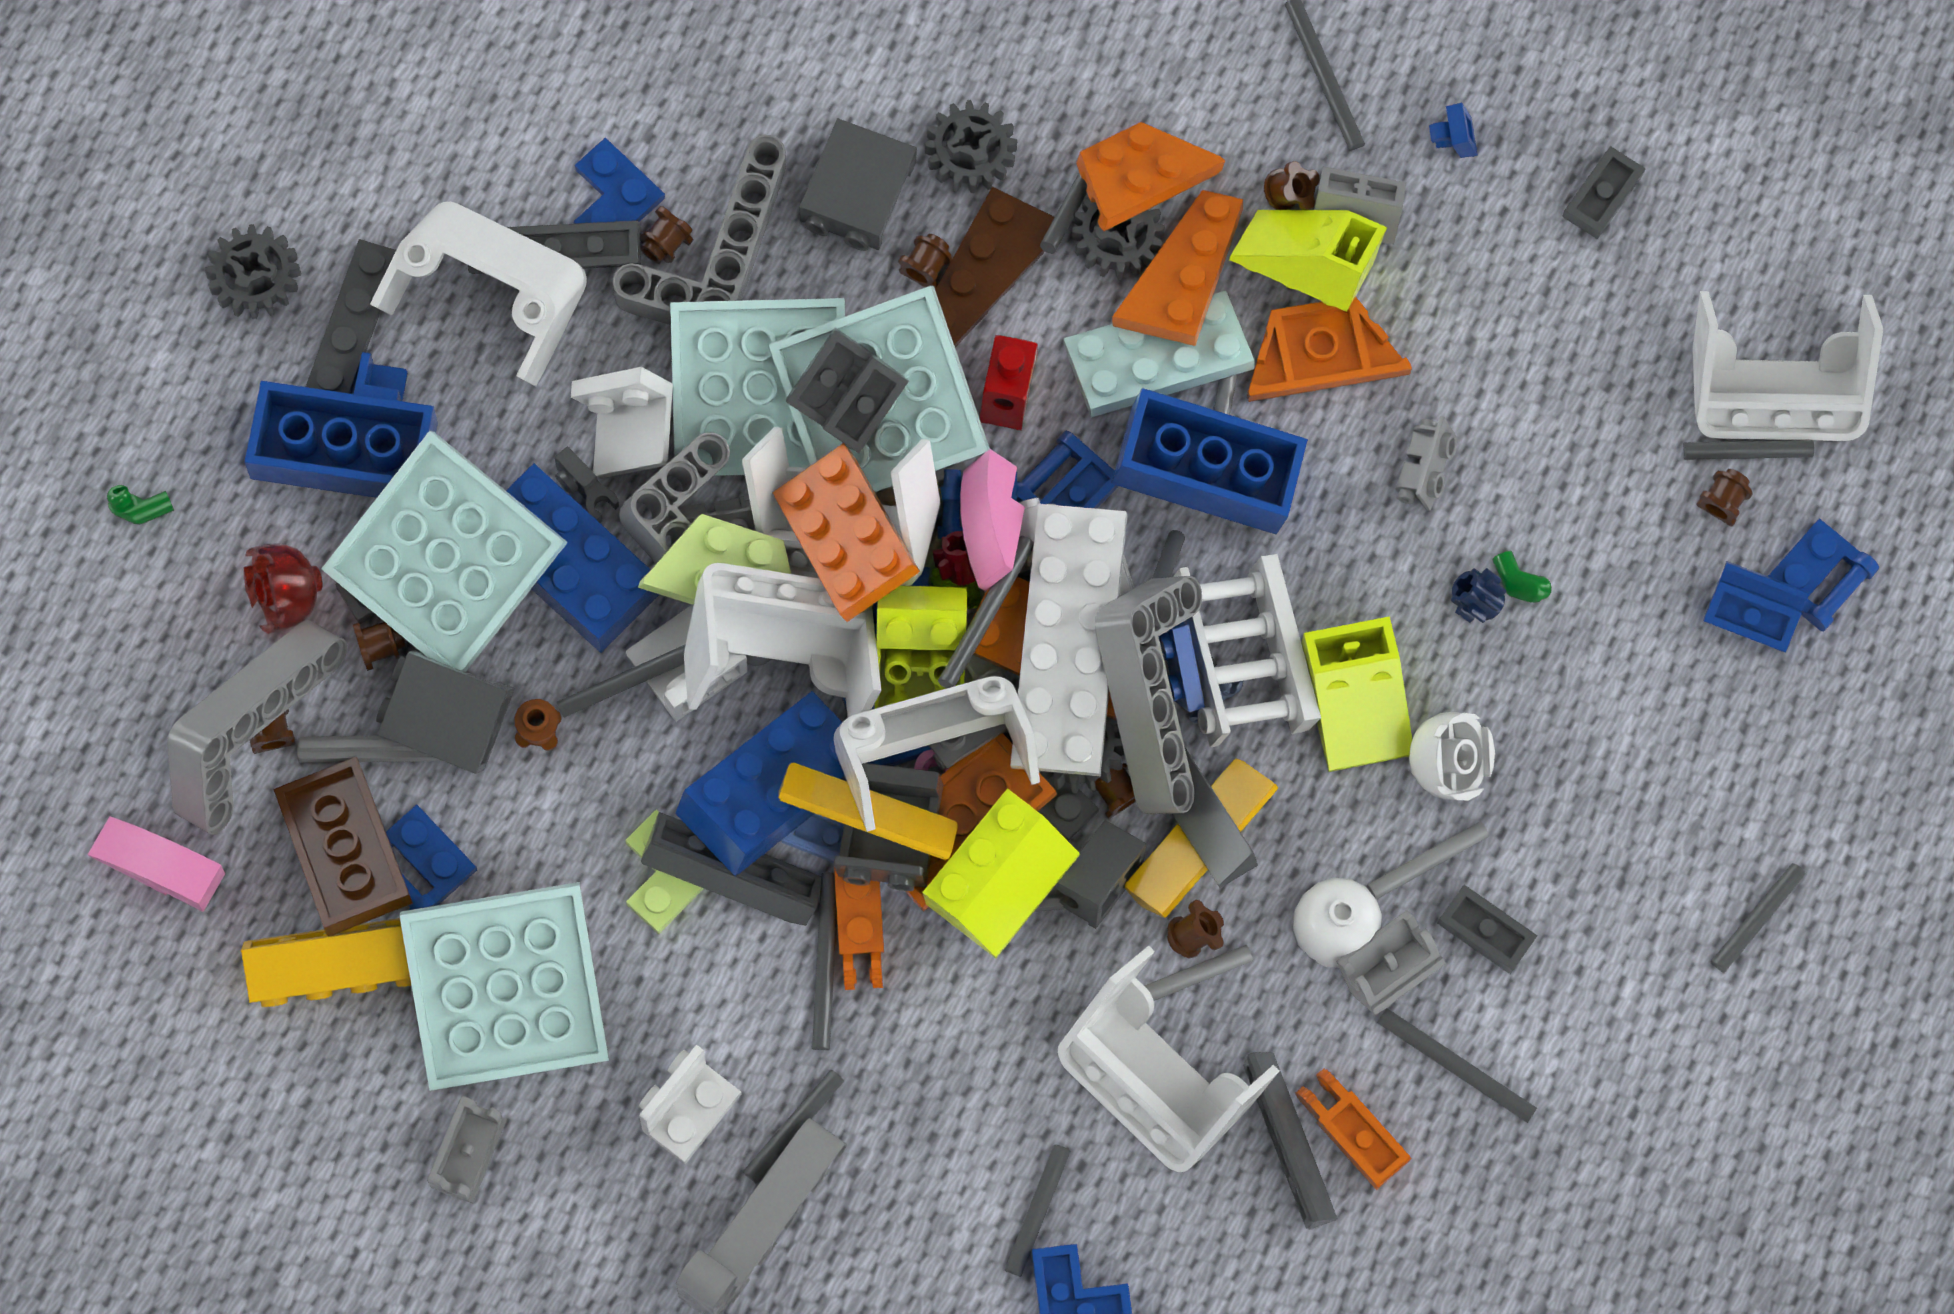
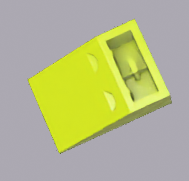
[1229,210,1387,312]
[875,586,967,709]
[1301,616,1413,772]

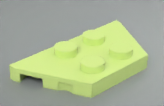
[638,514,791,605]

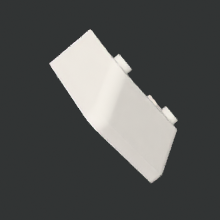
[370,202,587,386]
[1693,291,1883,441]
[742,427,940,586]
[684,563,881,717]
[834,676,1040,832]
[1058,946,1280,1172]

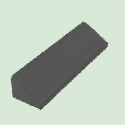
[1172,746,1258,888]
[641,812,821,926]
[1243,1052,1338,1230]

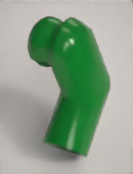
[107,485,174,525]
[1492,551,1552,603]

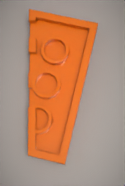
[1112,190,1243,346]

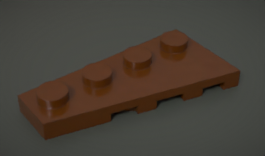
[935,187,1055,348]

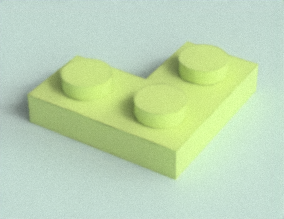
[625,809,704,935]

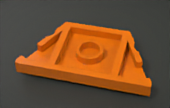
[1076,122,1225,231]
[1247,296,1412,402]

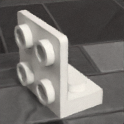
[571,367,673,478]
[626,605,747,722]
[639,1045,741,1164]

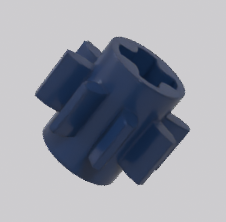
[1451,568,1506,623]

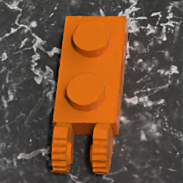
[834,867,884,990]
[1295,1068,1412,1190]

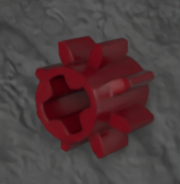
[933,531,976,585]

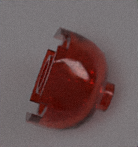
[243,543,323,634]

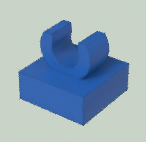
[1429,102,1478,158]

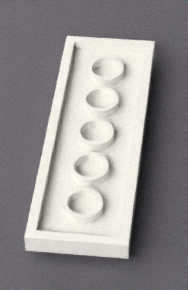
[1010,504,1127,776]

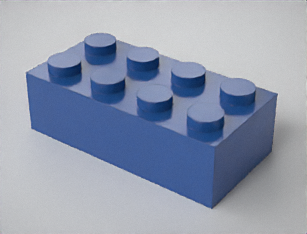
[244,381,438,498]
[1111,388,1308,535]
[506,463,660,653]
[675,691,868,877]

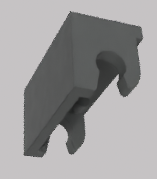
[1056,820,1146,929]

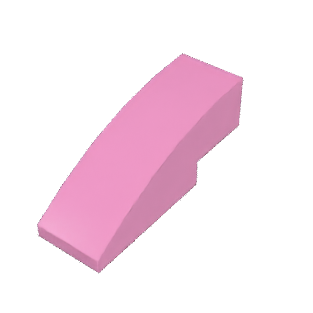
[960,449,1025,591]
[87,816,225,912]

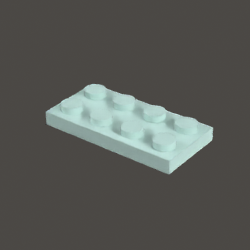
[1063,291,1255,418]

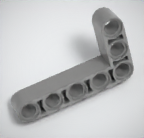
[613,134,786,325]
[619,432,772,666]
[1095,576,1202,814]
[167,620,347,835]
[676,1118,847,1314]

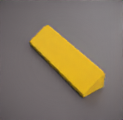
[1125,758,1278,918]
[778,762,958,860]

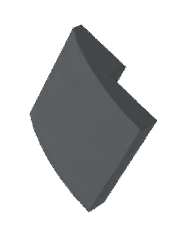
[786,328,909,453]

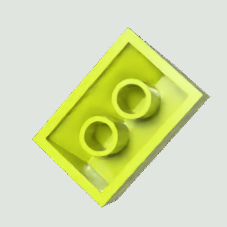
[922,788,1080,958]

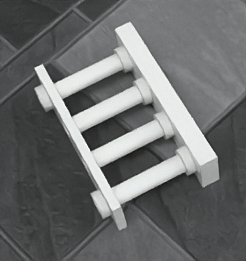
[1173,554,1321,747]

